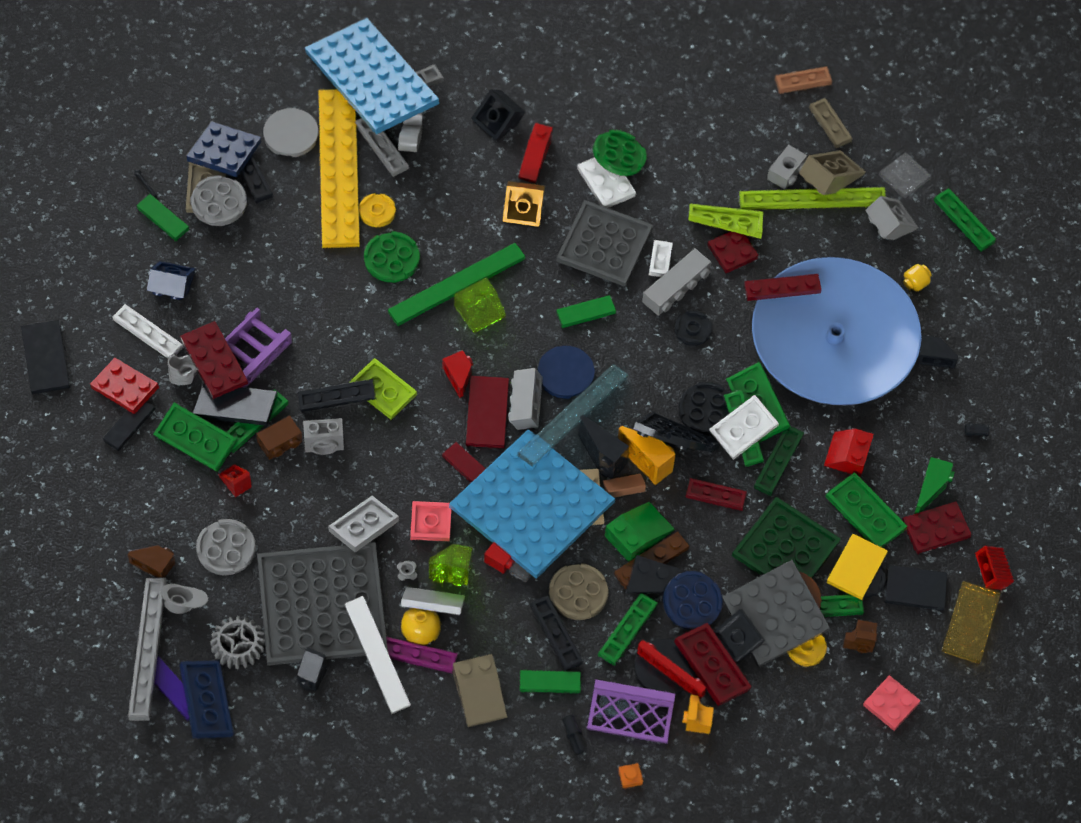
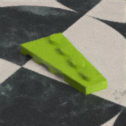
[688,204,763,239]

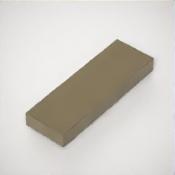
[809,98,852,148]

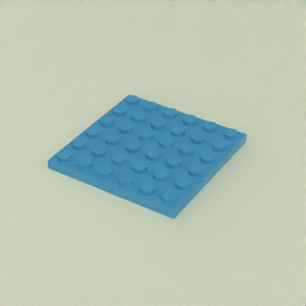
[449,429,615,579]

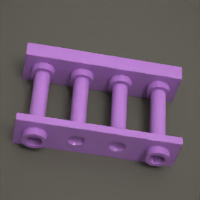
[225,308,292,388]

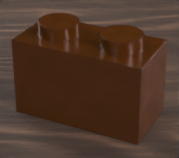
[256,416,302,460]

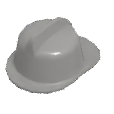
[160,584,208,614]

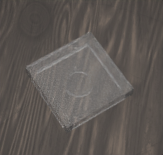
[879,152,931,199]

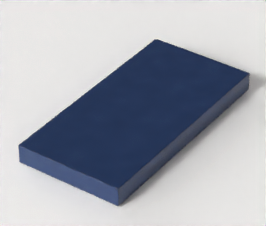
[179,660,234,738]

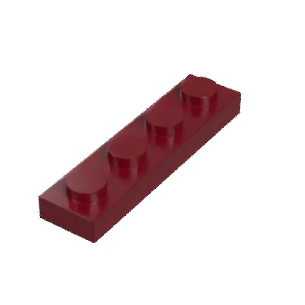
[744,274,822,301]

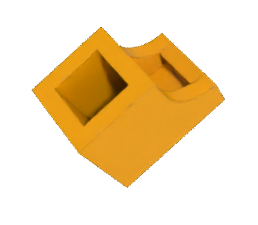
[683,695,713,734]

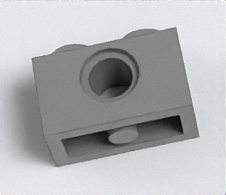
[767,145,807,190]

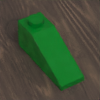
[914,457,955,514]

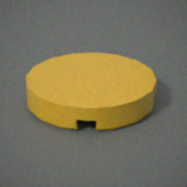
[359,193,396,228]
[787,634,827,666]

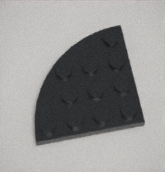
[633,411,721,453]

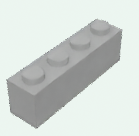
[642,248,711,316]

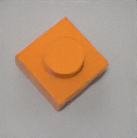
[618,763,643,789]

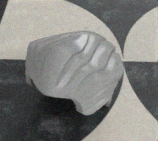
[168,354,197,385]

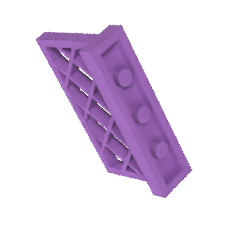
[587,680,675,744]

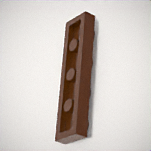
[614,531,689,589]

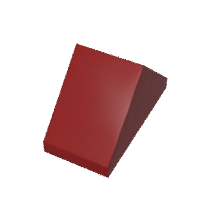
[218,464,252,497]

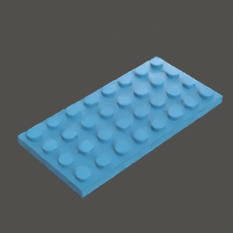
[305,18,439,135]

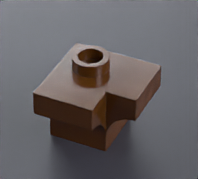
[843,620,877,653]

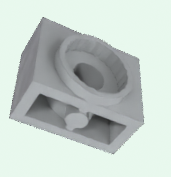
[303,419,344,455]

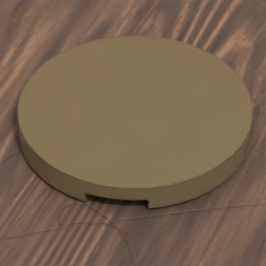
[549,563,608,620]

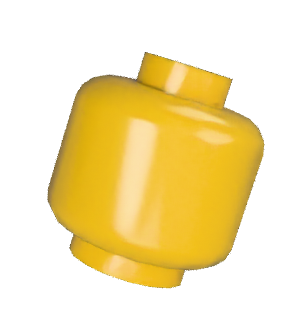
[903,264,932,292]

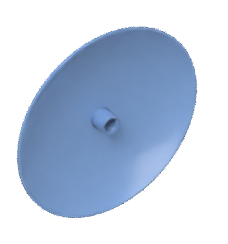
[752,257,921,405]

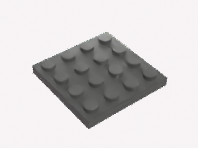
[556,200,653,287]
[722,560,830,666]

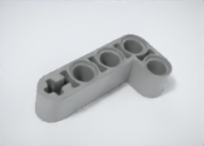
[398,112,423,152]

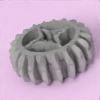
[210,616,265,670]

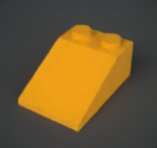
[618,426,675,485]

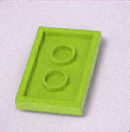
[349,358,417,420]

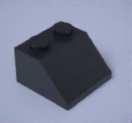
[471,90,526,141]

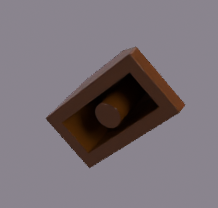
[128,545,176,578]

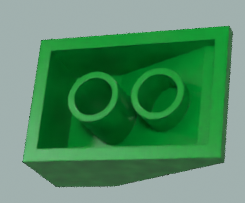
[605,502,675,562]

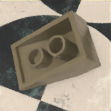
[799,150,865,195]
[453,654,507,727]

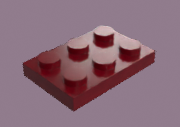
[902,501,972,554]

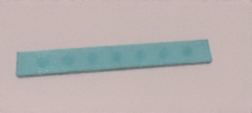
[517,364,628,466]

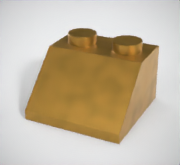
[503,181,545,226]

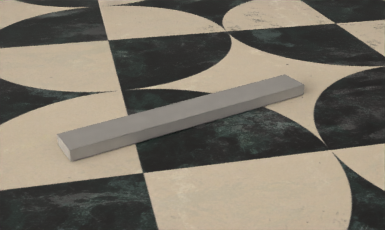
[128,578,167,720]

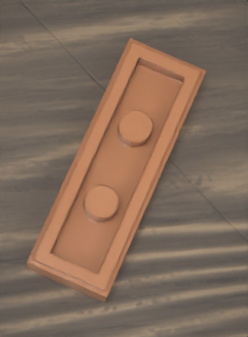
[775,67,832,94]

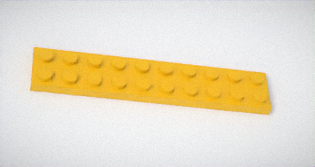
[319,90,360,248]

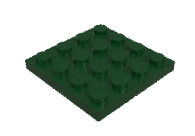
[732,497,841,578]

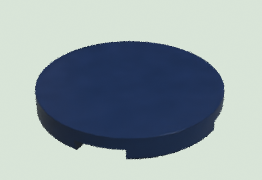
[538,346,595,399]
[663,571,722,630]

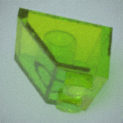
[454,278,506,333]

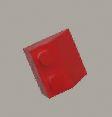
[824,429,874,477]

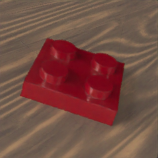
[707,231,758,273]

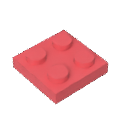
[410,501,451,542]
[863,675,920,731]

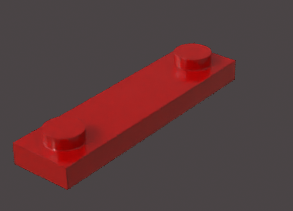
[637,640,706,700]

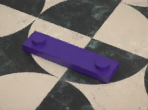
[154,656,190,721]

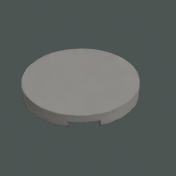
[263,108,318,157]
[191,175,247,226]
[196,519,256,575]

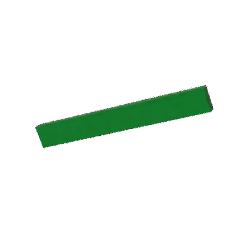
[388,243,525,326]

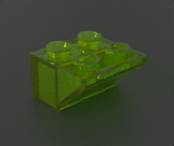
[429,544,473,586]

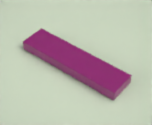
[386,637,457,673]

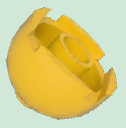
[401,608,440,646]

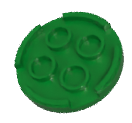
[593,130,647,176]
[364,231,420,283]

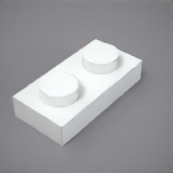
[649,240,673,277]

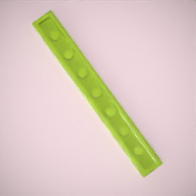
[739,187,886,210]

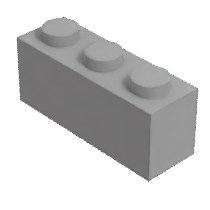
[508,368,542,430]

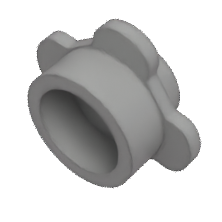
[397,561,417,581]

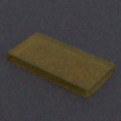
[941,581,1001,664]

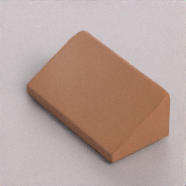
[603,473,646,498]

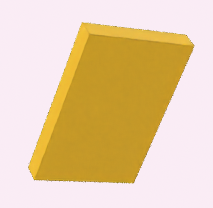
[826,534,888,600]

